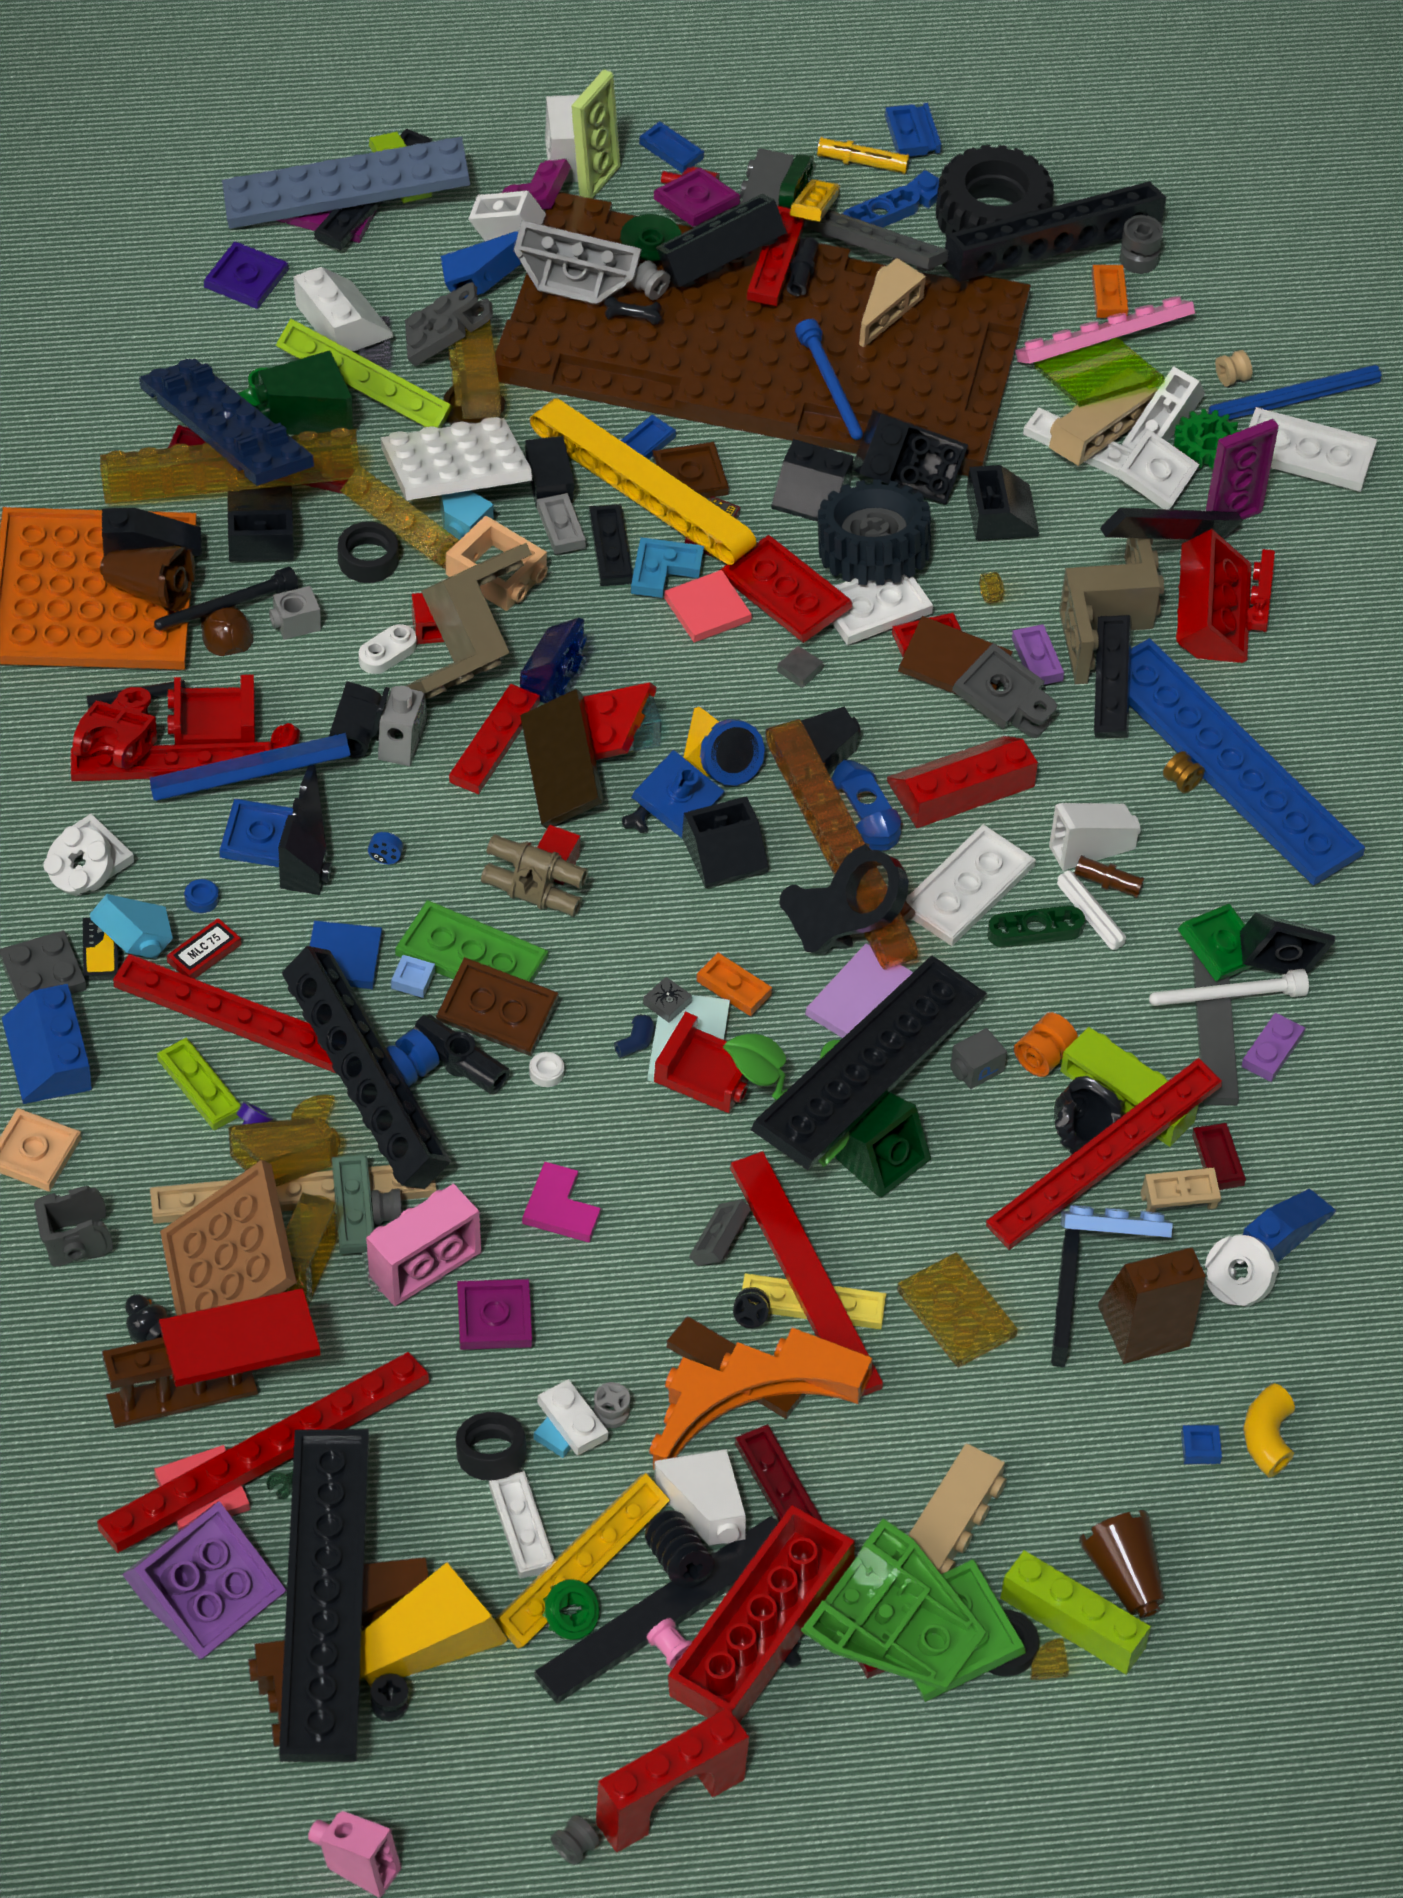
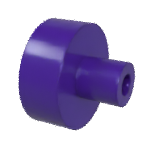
[236,1101,274,1137]

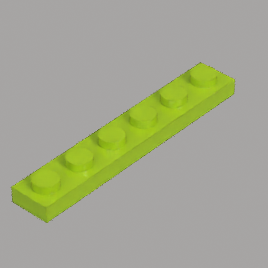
[275,318,453,428]

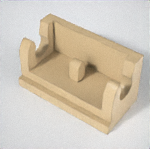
[1141,1168,1221,1212]

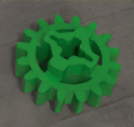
[1173,409,1240,469]

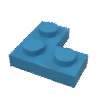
[631,537,704,598]

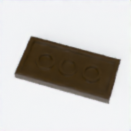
[520,689,604,829]

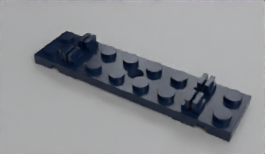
[139,359,314,486]

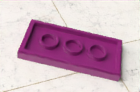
[1205,418,1279,520]

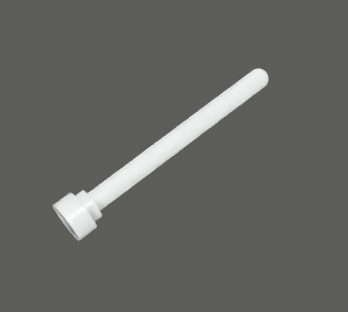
[1149,969,1309,1006]

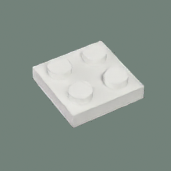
[1115,429,1200,509]

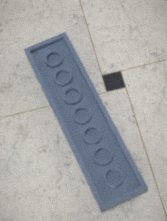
[222,137,470,229]

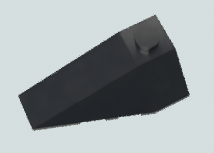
[278,765,332,895]

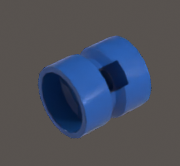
[386,1029,439,1087]

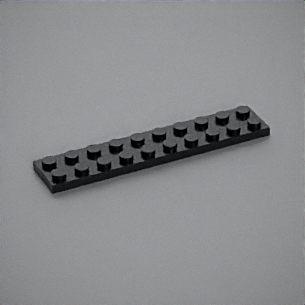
[751,955,987,1170]
[279,1429,369,1762]

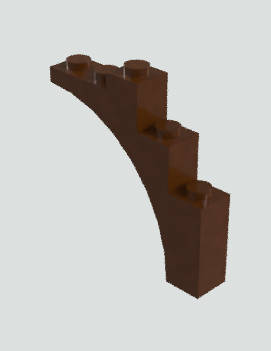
[248,1557,429,1747]

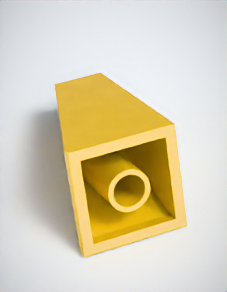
[360,1562,508,1686]

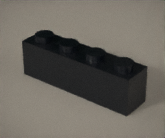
[656,194,787,287]

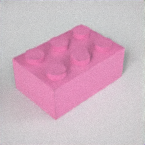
[366,1183,481,1307]

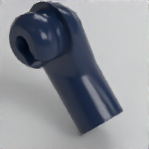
[614,1014,655,1058]

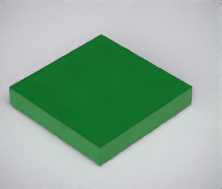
[1178,903,1252,982]

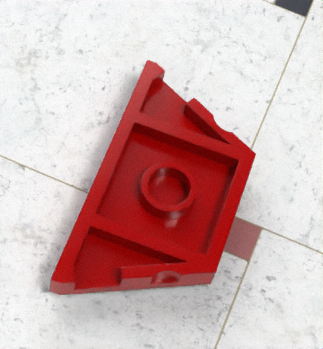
[583,682,656,760]

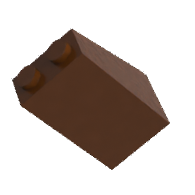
[1098,1247,1206,1364]

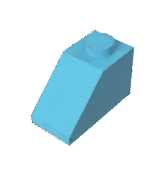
[439,490,494,542]
[90,894,173,959]

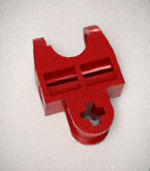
[73,687,157,769]

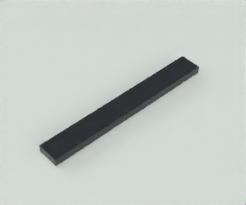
[534,1516,778,1704]

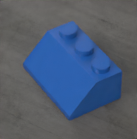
[2,984,92,1104]

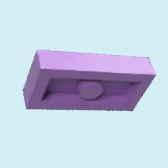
[1012,624,1064,685]
[1241,1012,1305,1082]

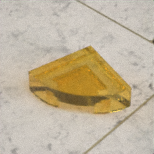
[291,1095,335,1130]
[1030,1638,1069,1680]

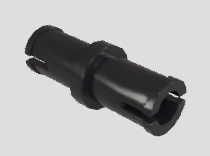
[787,237,819,296]

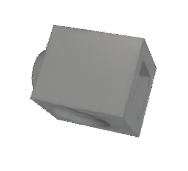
[269,586,321,640]

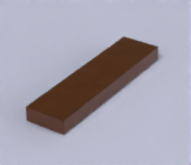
[667,1316,806,1419]

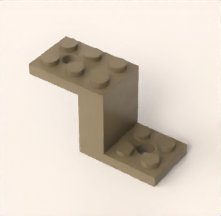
[1059,538,1164,684]
[405,543,532,699]

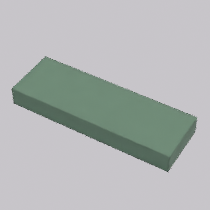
[332,1155,374,1254]

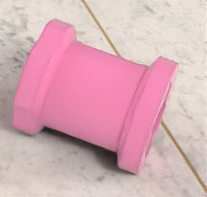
[647,1618,692,1669]

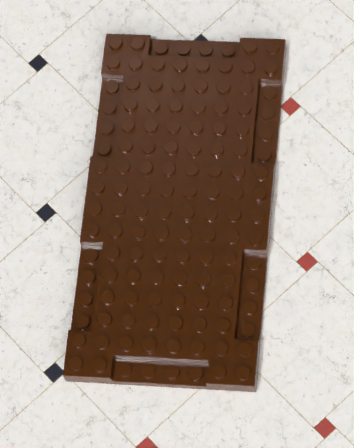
[491,192,1031,476]

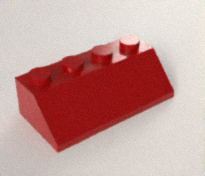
[1176,529,1251,663]
[887,736,1038,829]

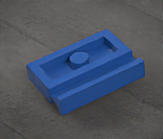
[885,103,941,157]

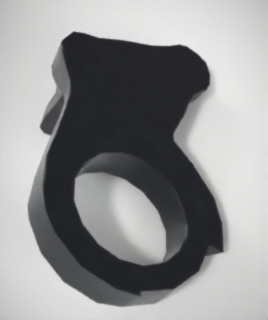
[779,844,909,954]

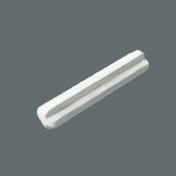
[1057,870,1126,950]

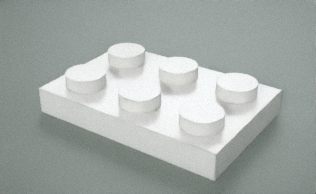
[832,574,933,645]

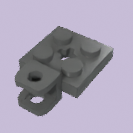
[405,283,493,366]
[952,643,1057,738]

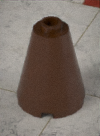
[100,546,195,611]
[1079,1510,1165,1619]

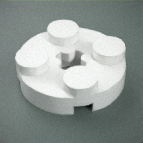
[44,826,113,896]
[1205,1235,1279,1307]

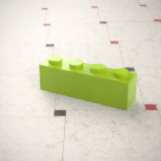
[1060,1027,1199,1147]
[1000,1550,1151,1675]

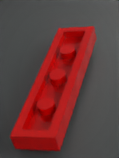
[747,206,806,306]
[449,683,540,795]

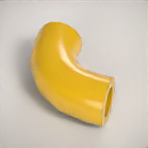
[1243,1383,1295,1478]

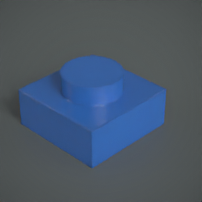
[906,170,939,209]
[1181,1425,1222,1464]

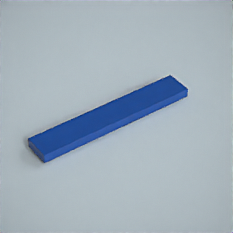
[150,733,350,801]

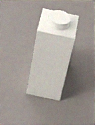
[1049,803,1141,871]
[655,1449,746,1545]

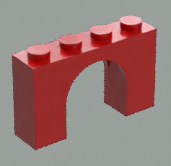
[596,1707,749,1853]

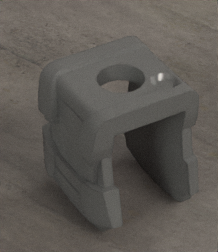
[34,1186,113,1267]

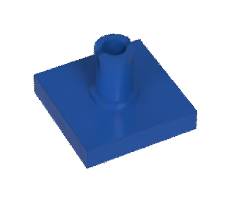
[631,750,725,839]

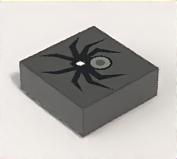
[643,977,692,1023]

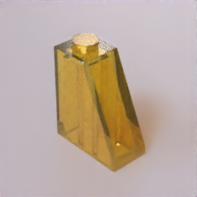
[228,1117,341,1187]

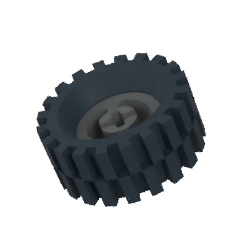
[817,479,931,586]

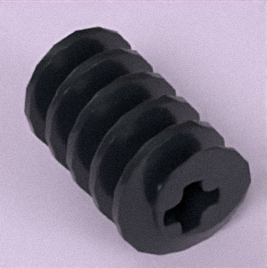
[645,1510,715,1588]

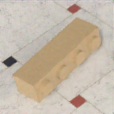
[1049,371,1158,466]
[908,1443,1007,1574]

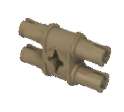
[481,834,588,917]

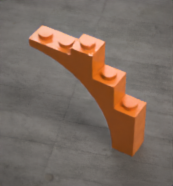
[649,1328,872,1470]

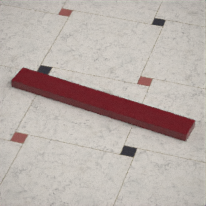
[735,1424,885,1679]

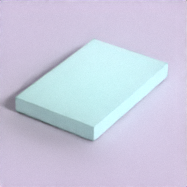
[648,995,730,1082]

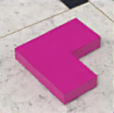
[522,1161,601,1243]

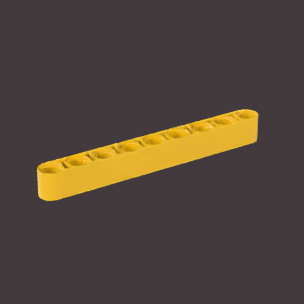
[530,398,757,565]

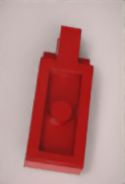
[1246,549,1275,632]

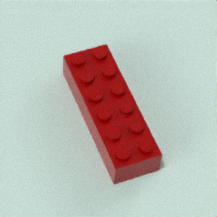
[668,1505,855,1723]

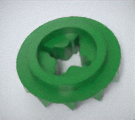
[542,1579,599,1640]

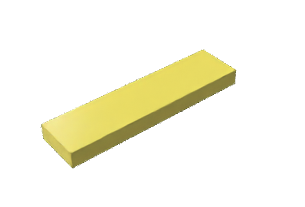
[742,1273,886,1330]

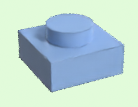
[391,955,435,998]

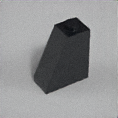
[771,706,861,799]

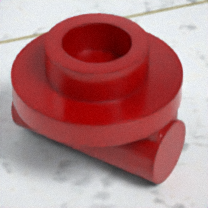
[271,723,301,750]

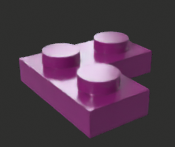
[502,158,571,209]

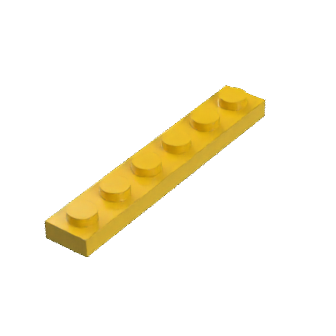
[494,1473,670,1648]

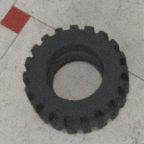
[936,145,1054,238]

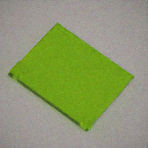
[1034,337,1165,407]

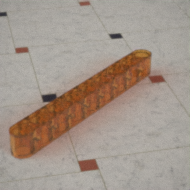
[765,719,918,969]

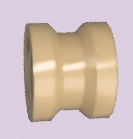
[1215,350,1252,386]

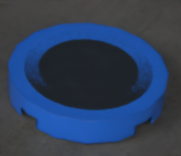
[700,719,765,786]

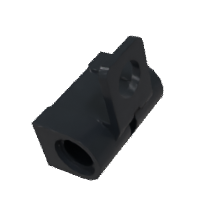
[329,681,390,758]

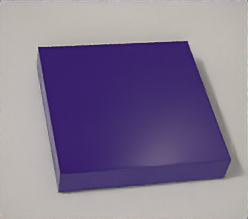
[204,241,288,309]

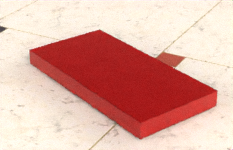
[720,535,853,643]
[159,1288,320,1387]

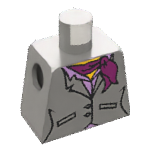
[378,686,427,767]

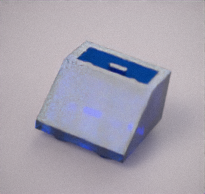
[520,617,587,703]

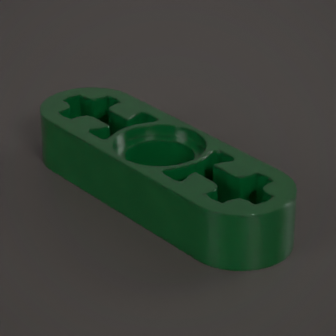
[779,154,814,209]
[987,906,1085,948]

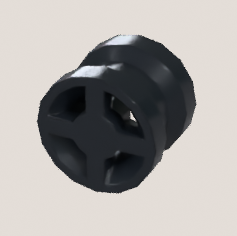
[733,1287,770,1329]
[370,1673,409,1722]

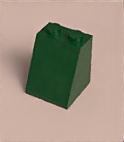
[255,350,353,438]
[834,1092,931,1198]

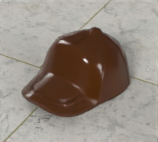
[201,598,253,656]

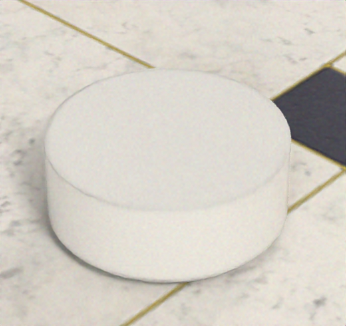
[529,1052,564,1087]

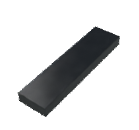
[1094,615,1132,738]
[1051,1228,1080,1368]

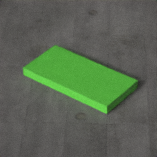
[395,900,548,982]

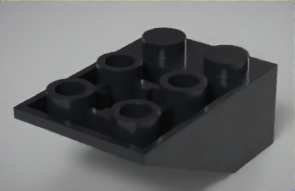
[852,409,968,504]
[227,484,294,561]

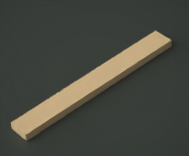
[150,1165,436,1224]

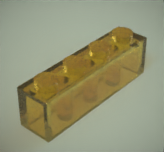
[447,320,500,419]
[340,465,459,570]

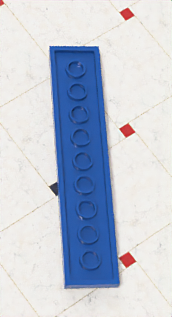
[1129,638,1365,886]

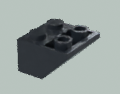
[966,465,1039,540]
[682,796,769,888]

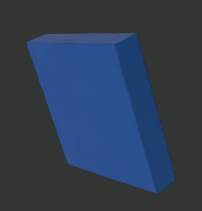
[219,799,293,867]
[310,921,382,989]

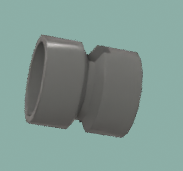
[1119,215,1163,274]

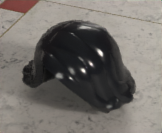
[1054,1076,1125,1154]

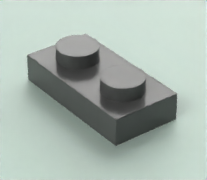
[689,1199,751,1266]

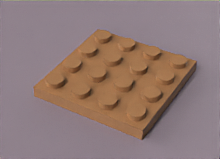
[160,1160,296,1316]

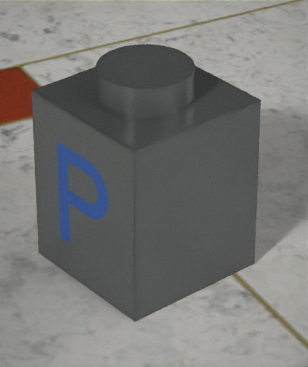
[950,1028,1007,1089]

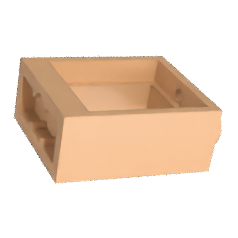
[446,515,548,611]

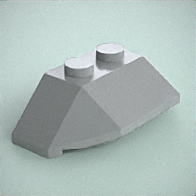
[514,220,642,305]

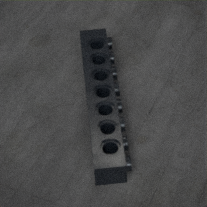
[942,181,1167,282]
[282,946,451,1189]

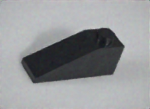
[102,508,202,557]

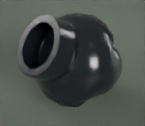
[125,1294,168,1343]

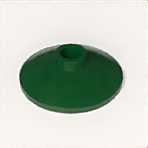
[620,214,682,261]

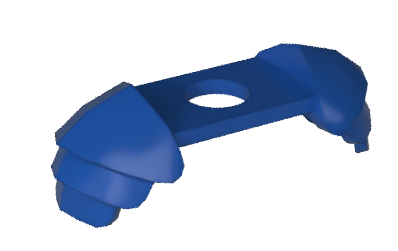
[830,760,901,851]

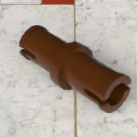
[1074,855,1145,898]

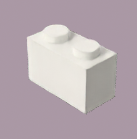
[468,191,546,241]

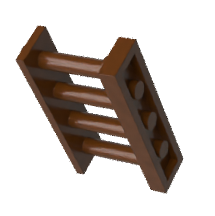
[102,1337,257,1428]

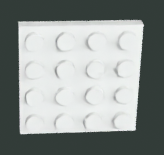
[381,417,532,501]

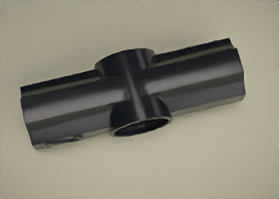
[413,1014,510,1094]

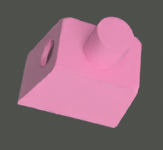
[308,1811,401,1898]

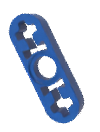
[843,186,920,228]

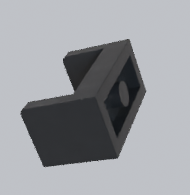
[525,436,574,508]

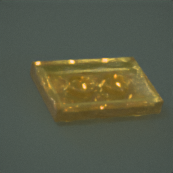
[897,1252,1018,1368]

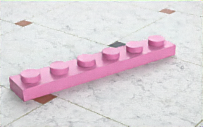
[1015,296,1195,364]

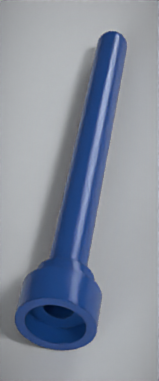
[795,319,863,440]

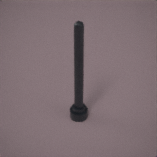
[154,566,299,631]

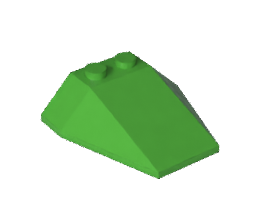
[801,1518,986,1691]

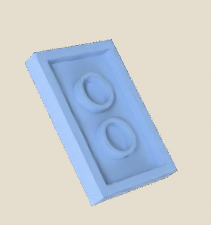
[1060,1205,1173,1237]

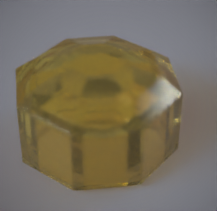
[979,571,1005,604]

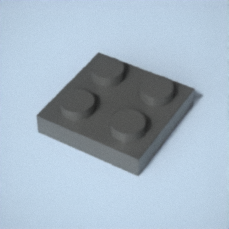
[0,930,86,1003]

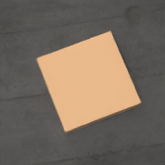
[0,1108,81,1192]

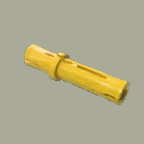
[817,137,909,174]

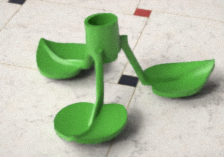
[723,1034,849,1167]

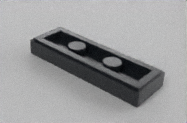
[589,504,633,586]

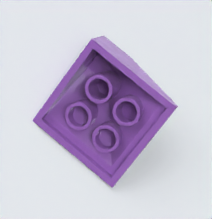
[122,1501,287,1659]

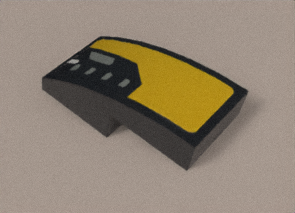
[83,917,118,980]

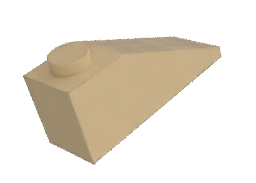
[859,258,926,347]

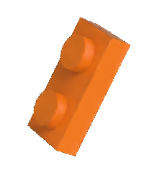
[1092,265,1128,318]
[696,952,772,1017]

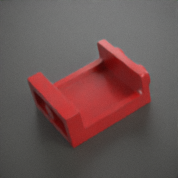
[167,674,255,745]
[654,1011,748,1113]

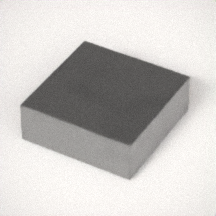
[777,646,823,688]

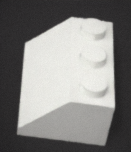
[293,267,393,351]

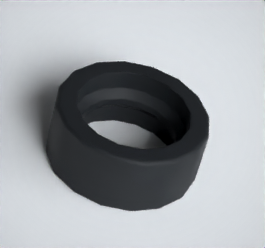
[338,521,399,583]
[455,1412,526,1480]

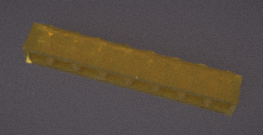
[100,428,361,504]

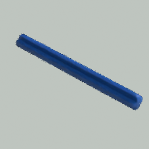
[1208,365,1382,420]

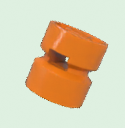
[1014,1012,1078,1077]

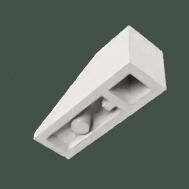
[1122,366,1205,450]

